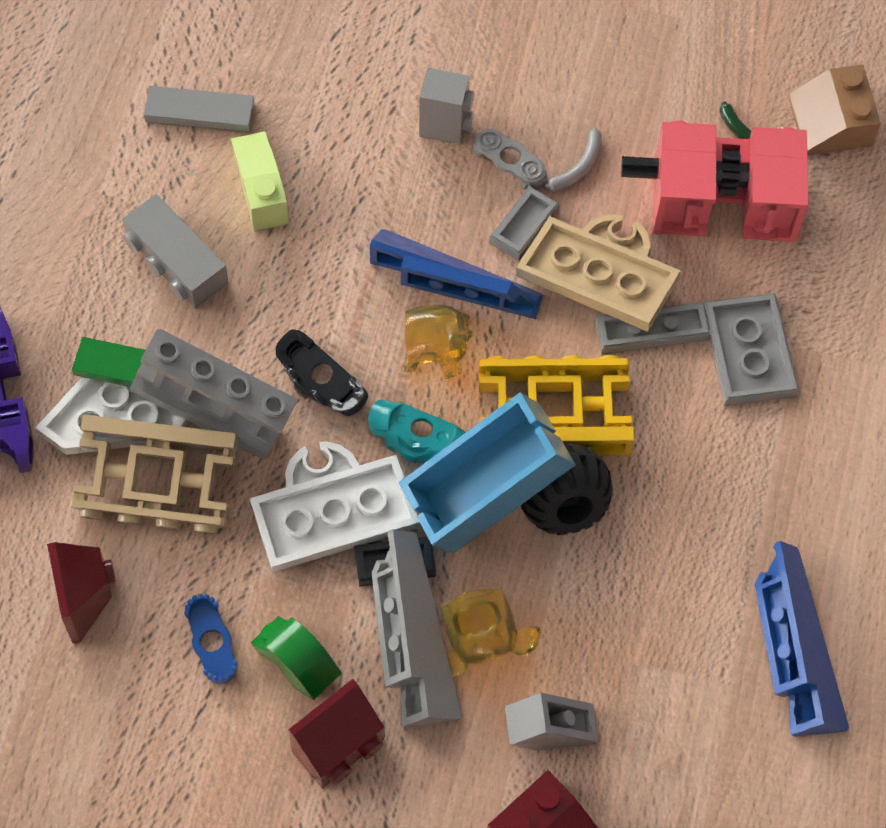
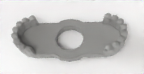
[473,129,547,190]

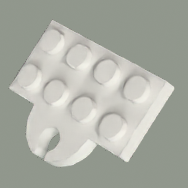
[250,441,420,573]

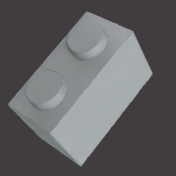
[419,68,475,144]

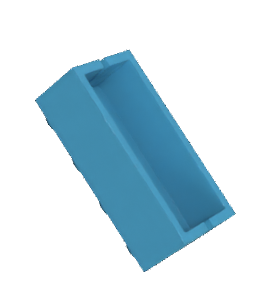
[398,392,576,554]

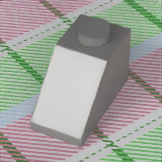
[505,693,599,750]

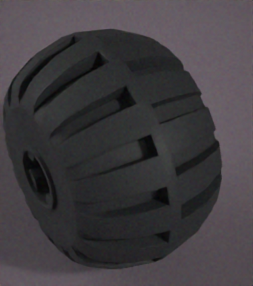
[520,443,613,535]

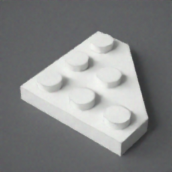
[36,377,190,455]

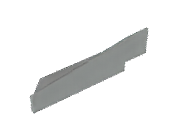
[372,529,462,727]

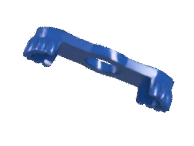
[184,594,238,684]

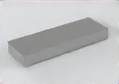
[144,86,254,132]
[595,302,711,354]

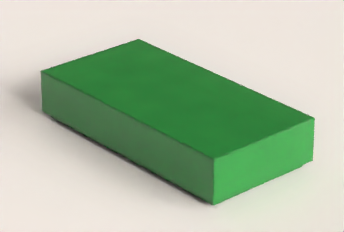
[72,337,145,387]

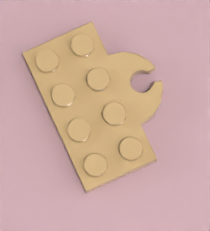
[516,214,681,332]

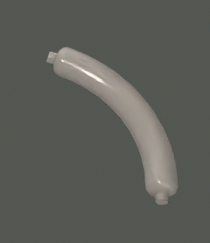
[544,127,602,192]

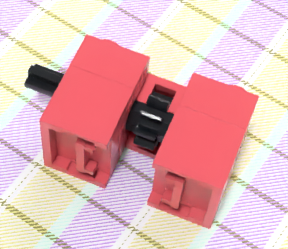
[621,121,808,242]

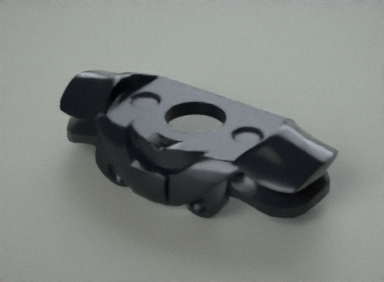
[275,329,368,416]

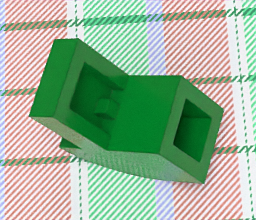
[250,616,342,700]

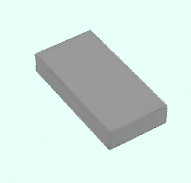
[489,186,559,261]

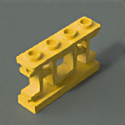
[478,355,634,456]

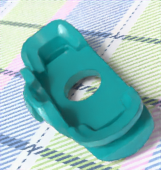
[368,399,466,464]

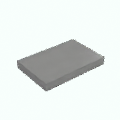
[704,293,799,406]

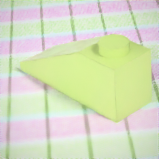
[231,131,289,231]

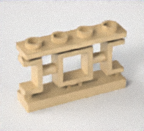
[70,414,240,534]

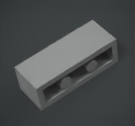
[122,194,229,308]

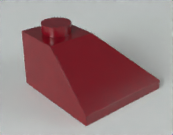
[47,542,116,644]

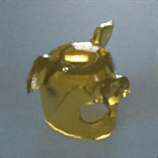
[402,304,473,379]
[441,588,541,677]

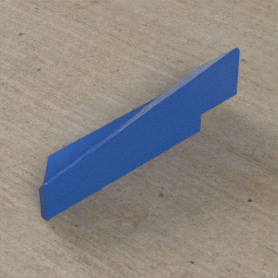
[370,229,542,319]
[755,541,849,737]

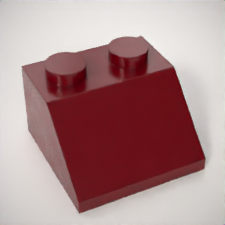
[288,679,385,789]

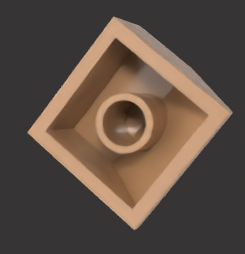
[788,64,881,155]

